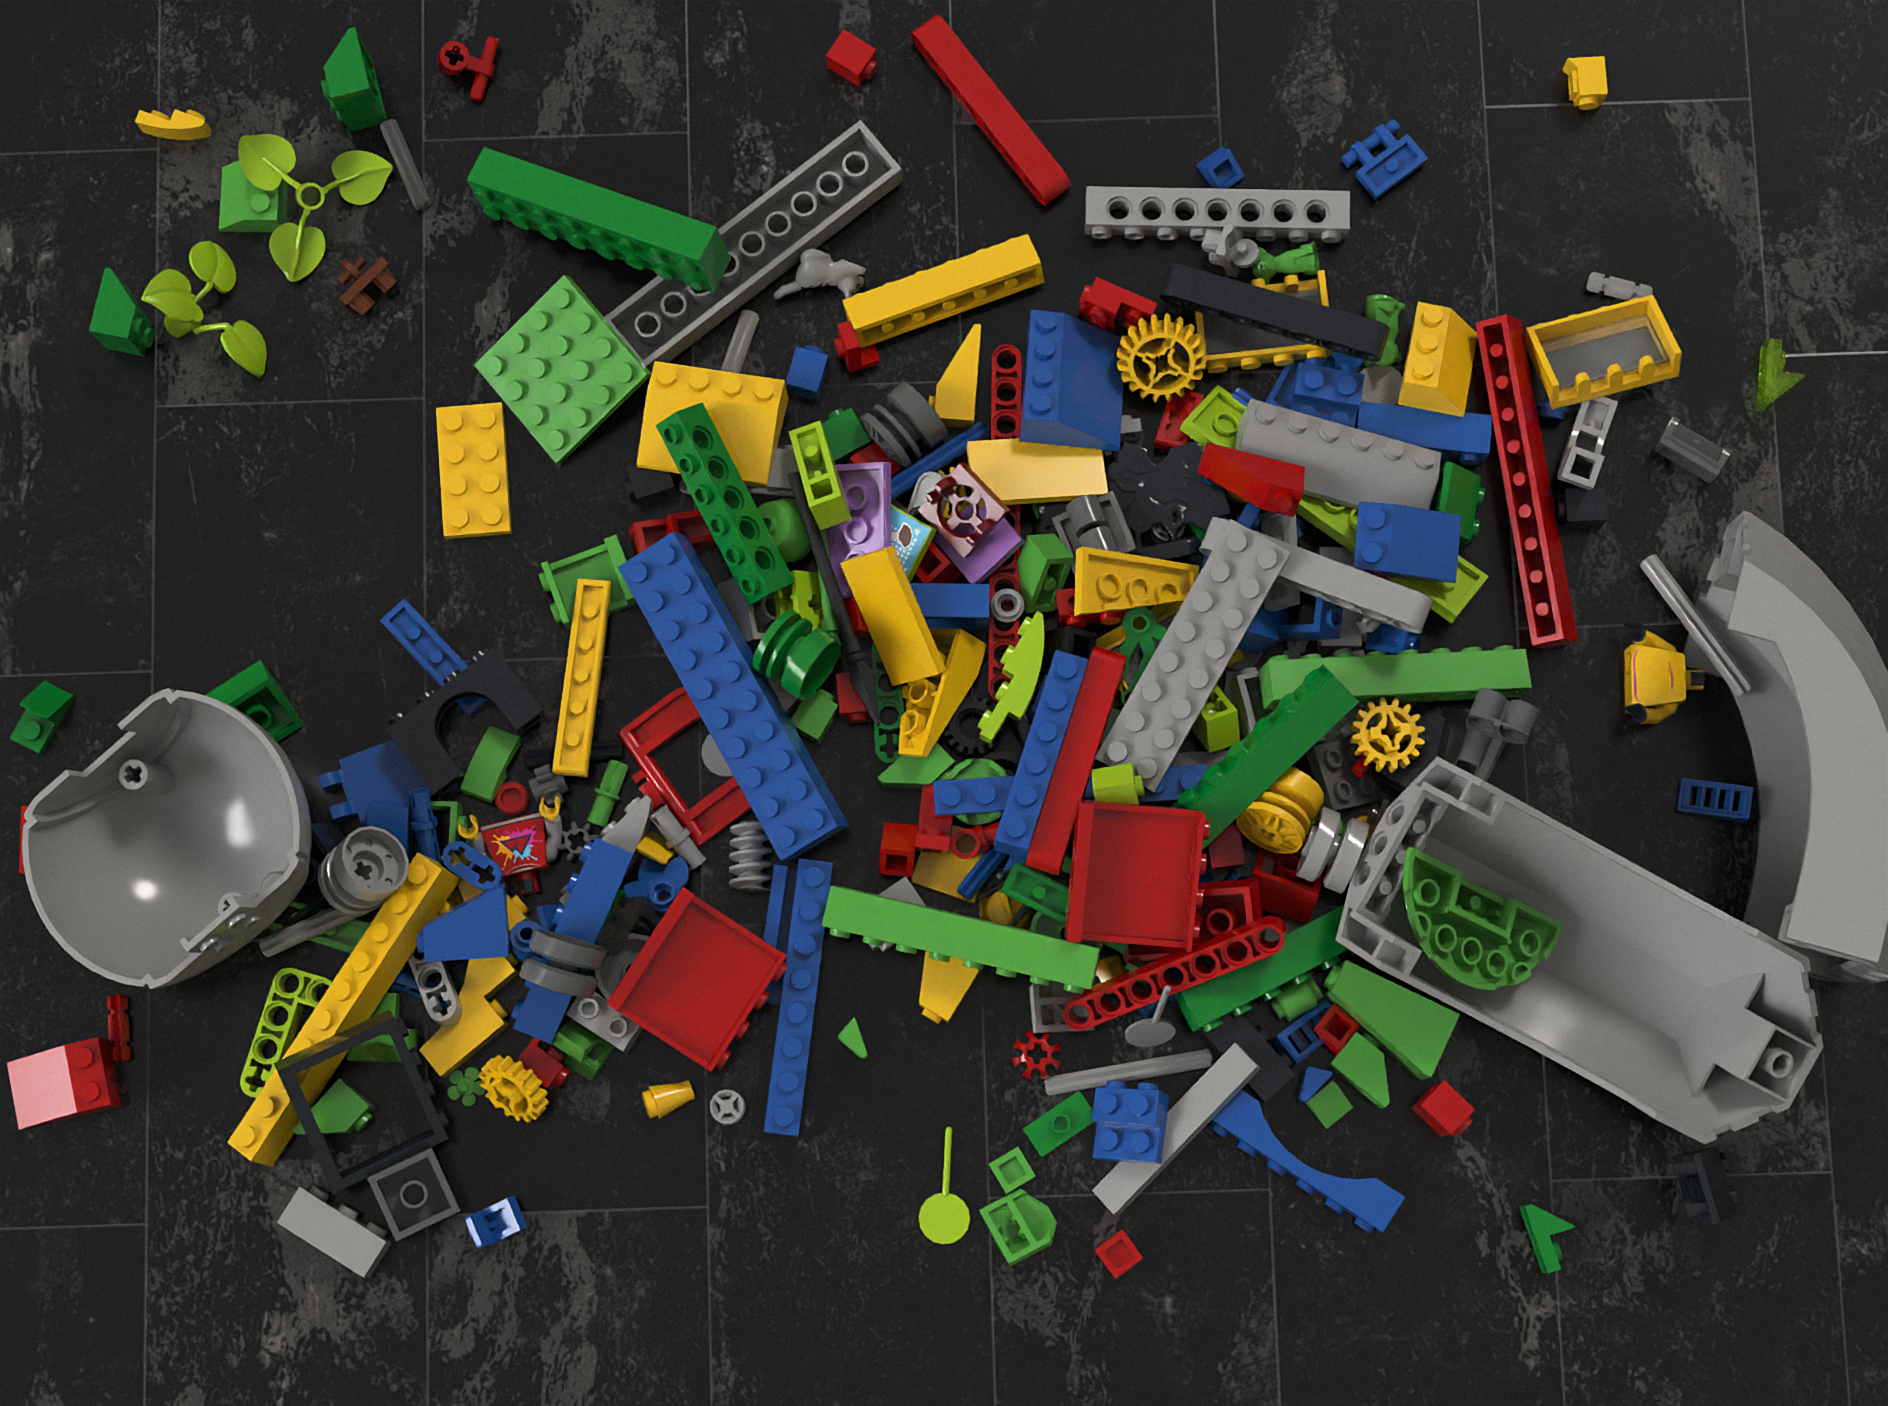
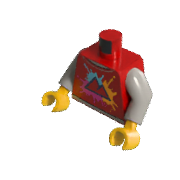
[457,796,564,896]

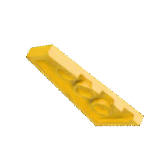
[1074,547,1199,616]

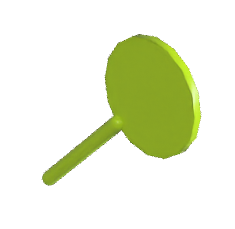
[919,1127,970,1244]

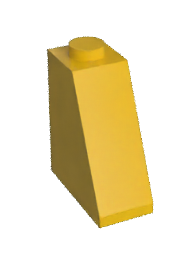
[919,951,984,1024]

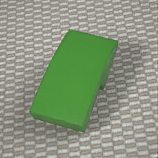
[460,726,521,803]

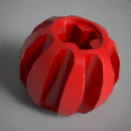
[1011,1029,1063,1080]

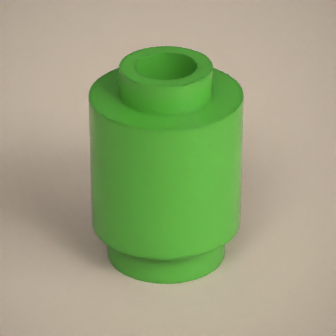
[1270,977,1323,1022]

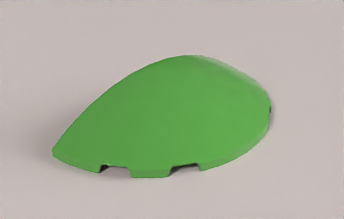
[1403,847,1564,990]

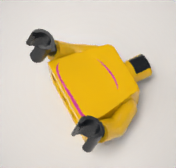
[1621,622,1705,727]

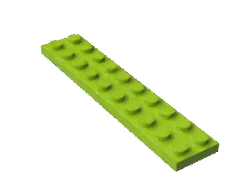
[1179,385,1489,623]

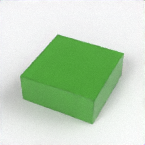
[989,1147,1036,1194]

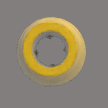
[642,1080,695,1119]

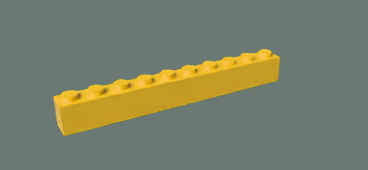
[227,852,461,1167]

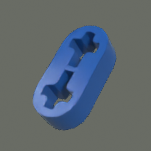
[442,841,503,891]

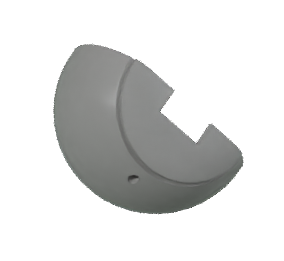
[22,688,312,989]

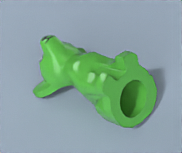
[1251,241,1320,285]
[1363,294,1405,367]

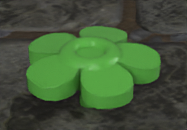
[447,1067,486,1106]

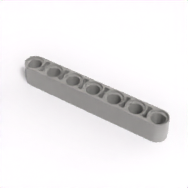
[1199,517,1433,634]

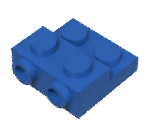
[1289,358,1365,428]
[1092,1081,1170,1164]

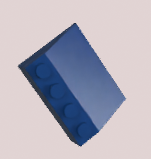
[1019,310,1123,451]

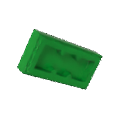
[1023,1091,1093,1158]

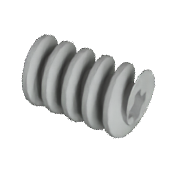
[729,820,772,892]

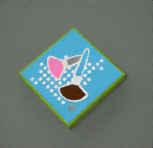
[891,504,937,583]

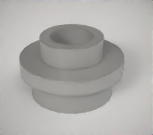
[991,589,1024,623]

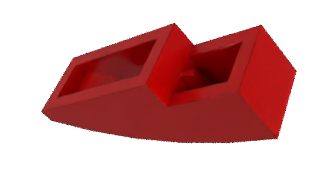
[629,510,717,556]

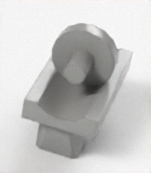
[1202,223,1260,278]

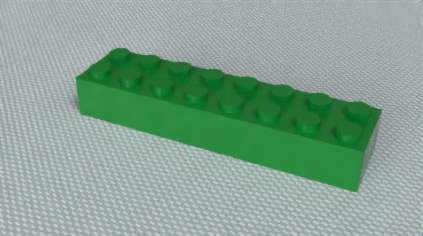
[466,147,731,292]

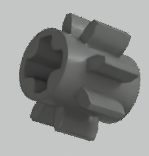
[528,764,569,808]
[558,821,600,863]

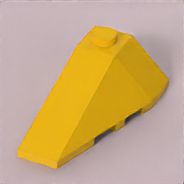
[898,628,987,758]

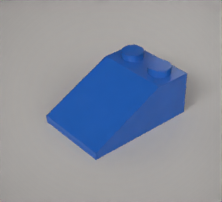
[1353,502,1462,583]

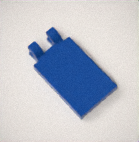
[318,737,458,823]

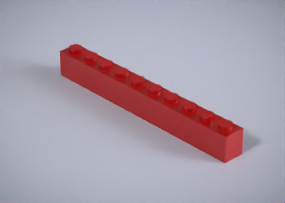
[1476,314,1578,649]

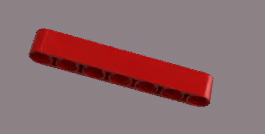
[910,14,1072,206]
[1025,646,1127,876]
[1063,916,1287,1031]

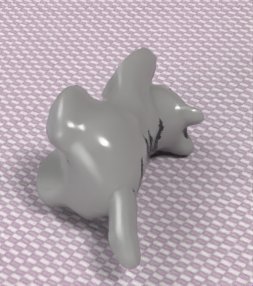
[774,248,866,299]

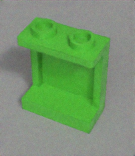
[538,535,638,630]

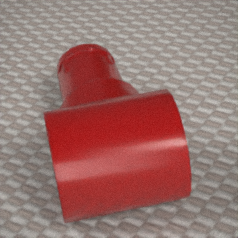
[950,821,1000,859]

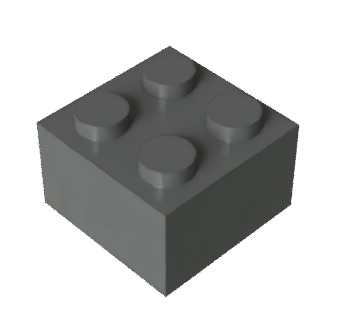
[367,1147,460,1241]

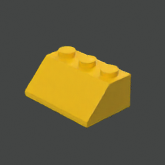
[1398,302,1478,417]

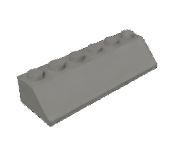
[1235,399,1441,510]

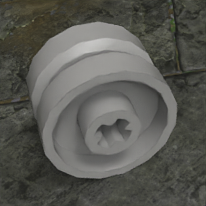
[1296,807,1369,894]

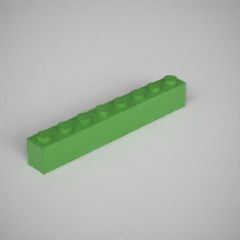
[1258,645,1532,710]
[822,885,1102,994]

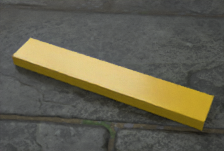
[552,579,613,777]

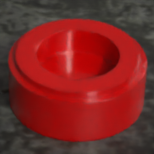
[495,782,530,817]

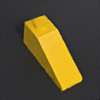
[929,324,981,428]

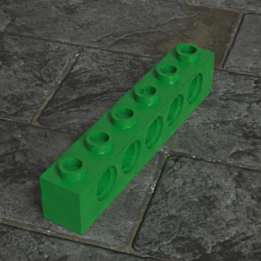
[656,402,795,606]

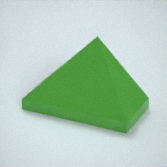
[347,1029,418,1063]

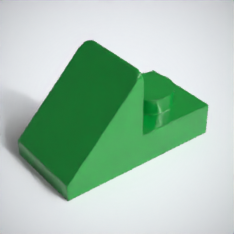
[10,681,75,755]
[1519,1204,1575,1274]

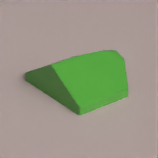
[979,1188,1057,1267]

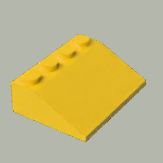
[637,361,788,487]

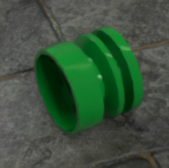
[752,609,842,701]

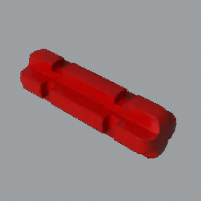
[107,995,130,1062]

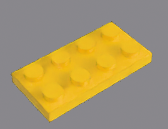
[436,402,512,539]

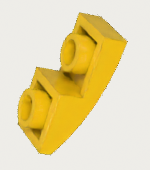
[135,109,212,140]

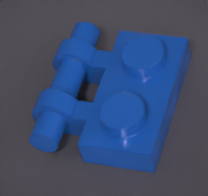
[1341,119,1428,200]

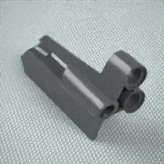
[1442,688,1540,782]

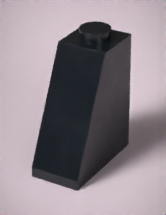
[1371,702,1450,793]

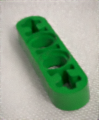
[872,642,904,766]

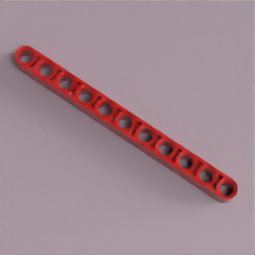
[988,344,1022,705]

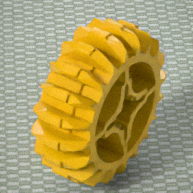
[1117,313,1206,402]

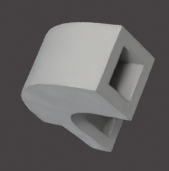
[1557,396,1618,490]

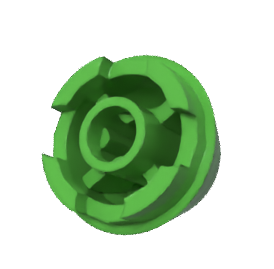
[757,498,811,563]

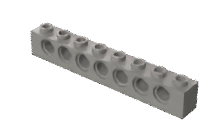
[1085,186,1350,243]

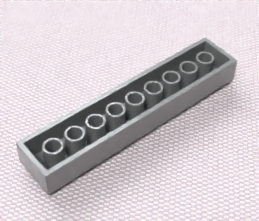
[604,120,902,377]

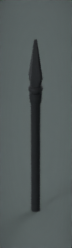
[787,471,880,726]

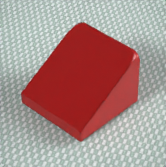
[1313,1004,1361,1055]

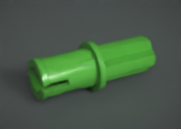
[586,760,628,827]

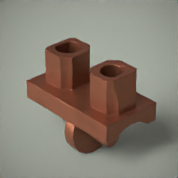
[337,256,397,315]

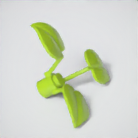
[238,134,393,282]
[141,241,267,378]

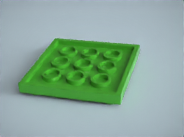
[474,275,651,464]

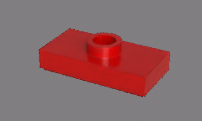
[1154,389,1204,451]

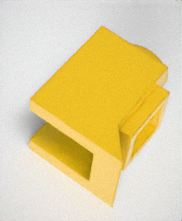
[1562,56,1608,110]

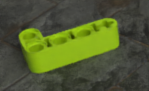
[240,968,333,1098]

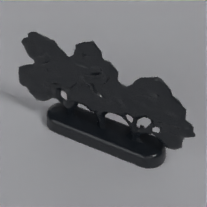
[1031,441,1230,580]

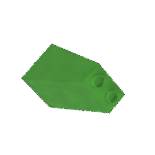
[1323,960,1460,1080]

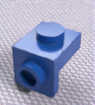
[465,1196,528,1249]

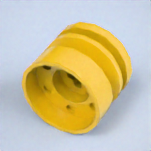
[1236,767,1324,854]

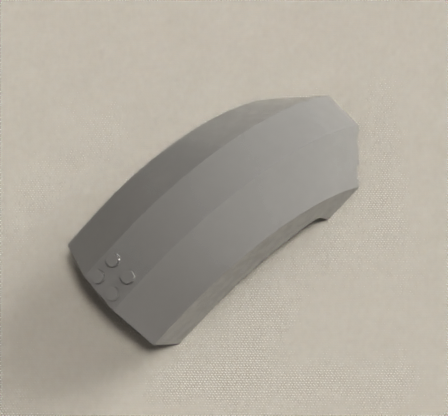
[1683,511,1888,984]
[1336,757,1823,1144]

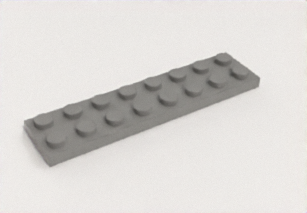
[1095,519,1291,792]

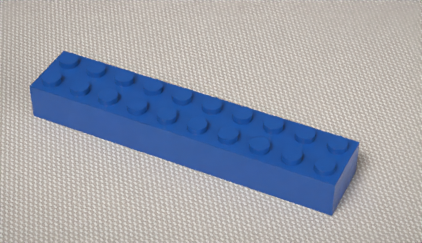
[618,532,849,861]

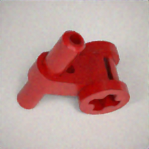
[437,36,499,102]

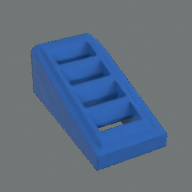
[1676,778,1753,823]
[1270,998,1332,1065]

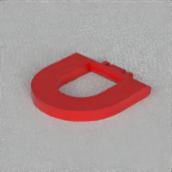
[616,686,752,848]

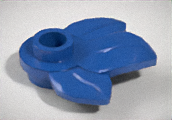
[623,856,689,914]

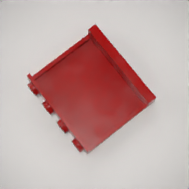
[1064,799,1210,952]
[606,887,788,1072]

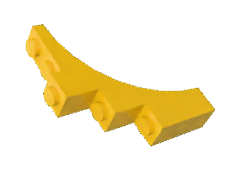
[419,851,529,1078]

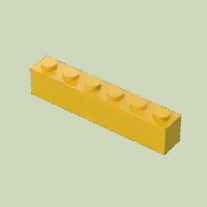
[842,234,1045,349]

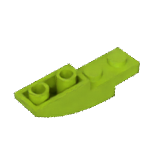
[977,611,1044,745]

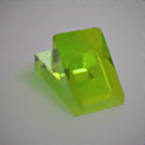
[1756,338,1806,411]

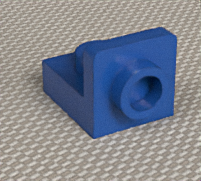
[1364,624,1421,655]

